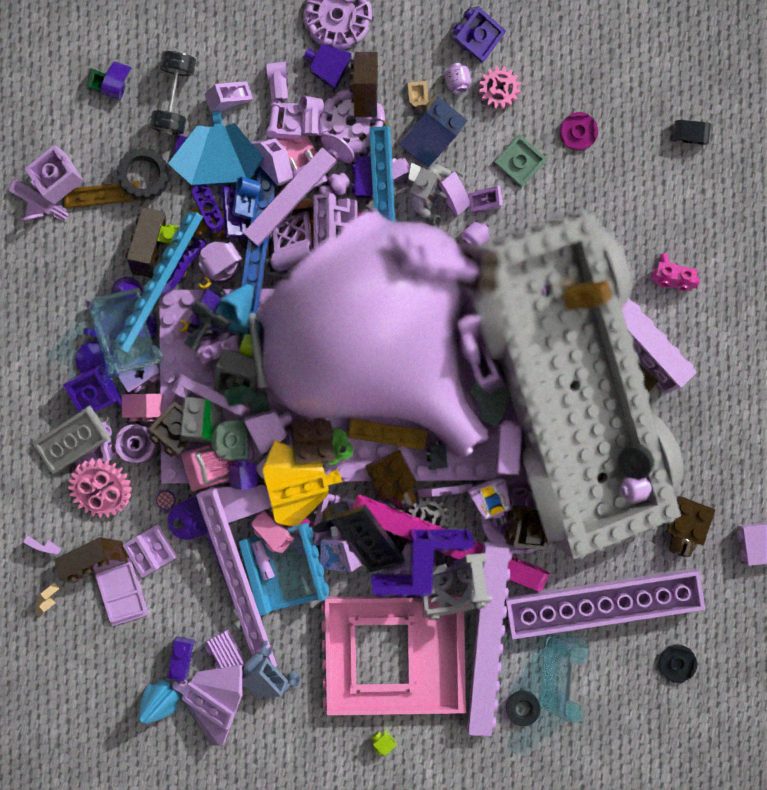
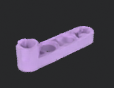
[172,374,246,416]

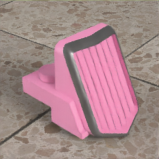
[181,445,236,491]

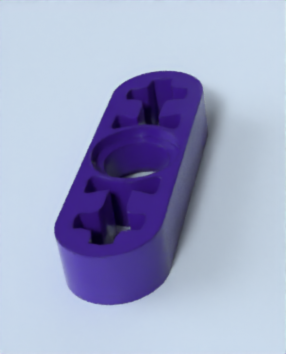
[192,185,224,233]

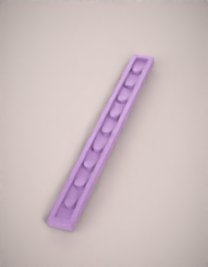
[196,489,277,667]

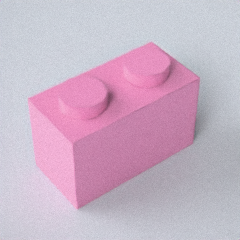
[122,394,162,421]

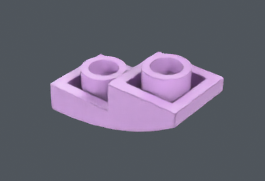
[438,172,471,216]

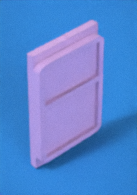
[95,557,149,626]

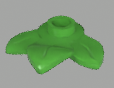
[323,428,354,465]

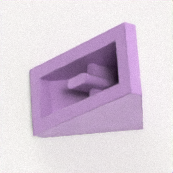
[469,186,502,212]

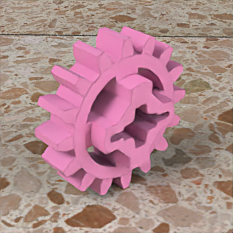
[479,66,521,109]

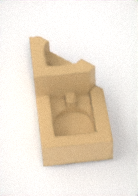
[407,81,429,112]

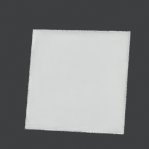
[408,163,421,181]

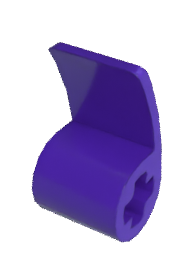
[101,62,132,100]

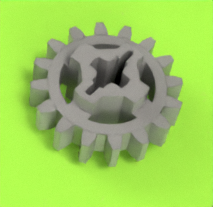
[409,497,449,528]

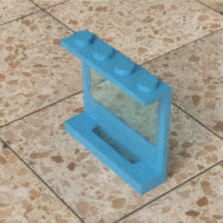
[239,522,329,616]

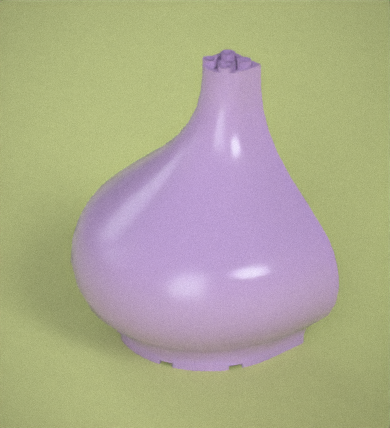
[255,209,489,457]

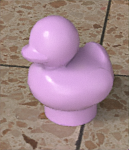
[318,172,350,196]

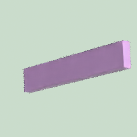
[244,148,337,247]

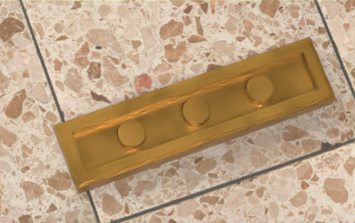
[64,181,140,209]
[347,418,427,450]

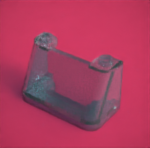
[89,288,163,379]
[539,634,589,724]

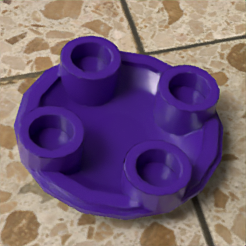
[76,341,114,373]

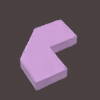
[418,483,472,497]

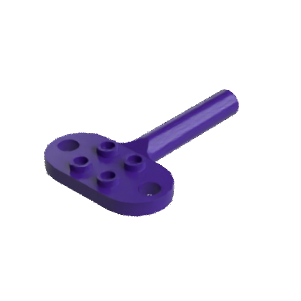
[167,496,234,604]

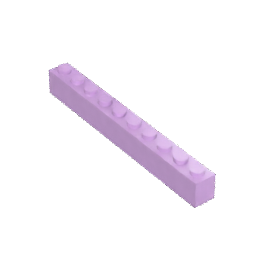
[466,542,512,736]

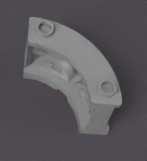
[421,554,492,621]

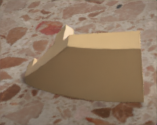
[35,583,60,617]

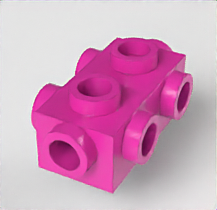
[651,253,700,292]

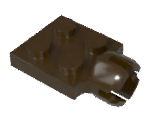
[365,449,417,510]
[666,496,716,557]

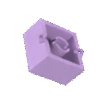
[25,145,84,204]

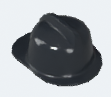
[312,501,350,533]

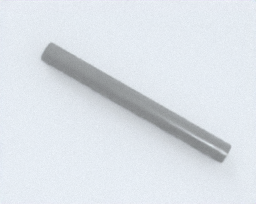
[248,313,267,388]

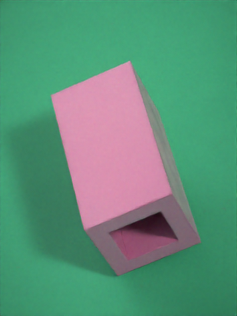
[251,510,295,553]

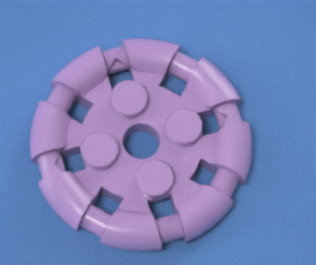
[303,0,372,50]
[319,89,385,153]

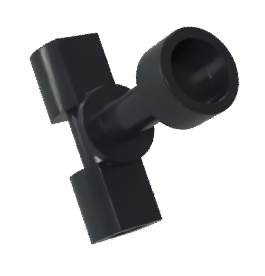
[184,299,232,351]

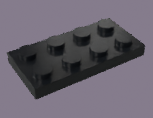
[331,504,405,573]

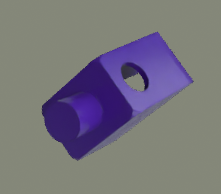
[303,45,352,91]

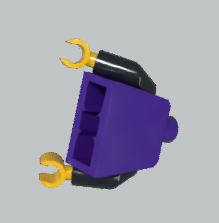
[177,277,227,336]

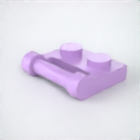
[266,100,302,140]

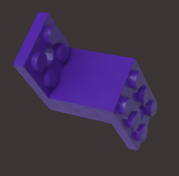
[371,529,474,597]

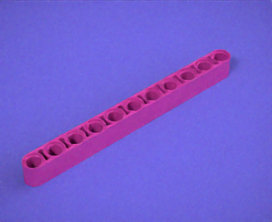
[352,495,550,591]

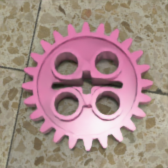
[68,458,132,518]

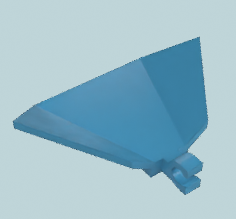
[168,111,263,185]

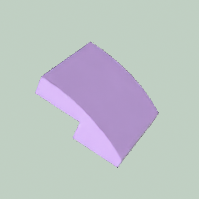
[123,524,178,578]

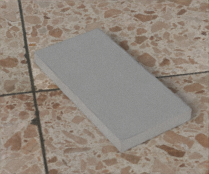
[33,406,111,475]

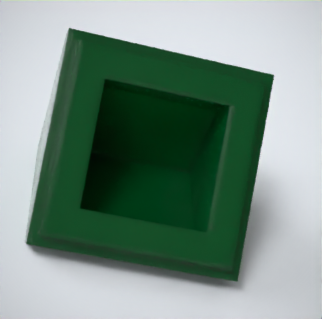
[86,68,106,93]

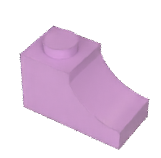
[204,82,253,112]

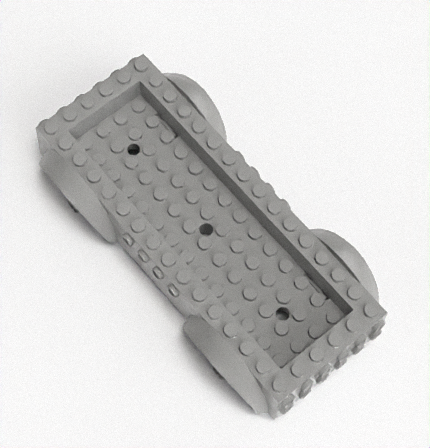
[471,210,683,559]

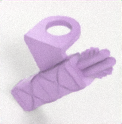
[9,180,68,222]

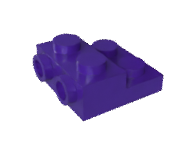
[451,6,506,62]

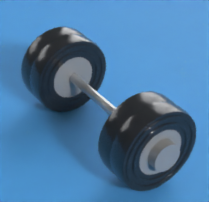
[150,51,196,135]

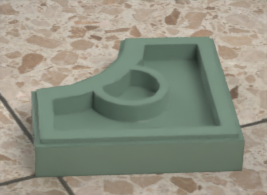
[469,378,511,427]

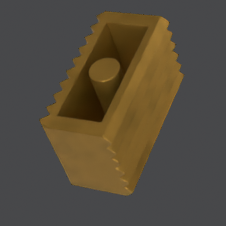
[562,280,612,311]

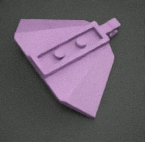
[172,665,242,746]

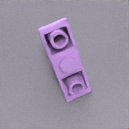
[251,138,293,186]

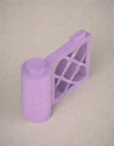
[270,211,314,272]

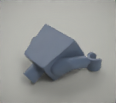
[242,640,300,698]

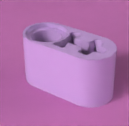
[201,242,242,279]

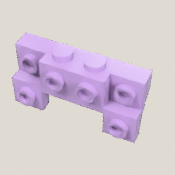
[389,233,479,283]

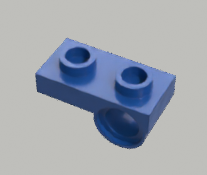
[232,176,261,220]

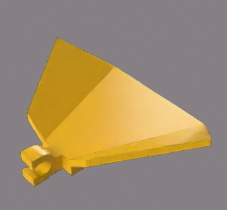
[262,440,342,527]

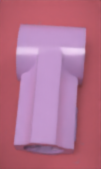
[267,62,288,101]
[298,96,324,136]

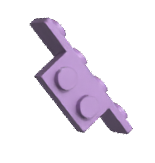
[459,316,485,365]

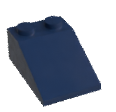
[399,96,468,167]

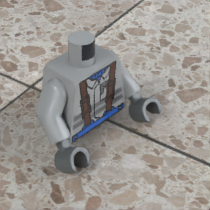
[410,164,463,226]

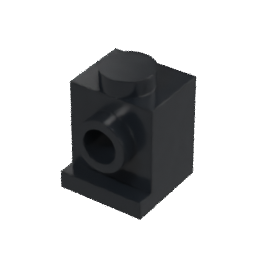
[426,441,448,470]

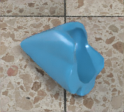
[215,284,254,334]
[139,679,180,724]

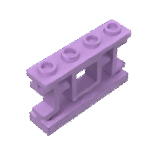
[314,193,357,251]

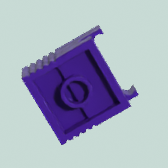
[63,363,122,413]

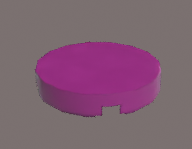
[560,112,599,151]

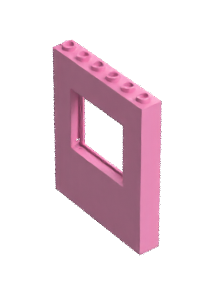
[321,594,466,715]

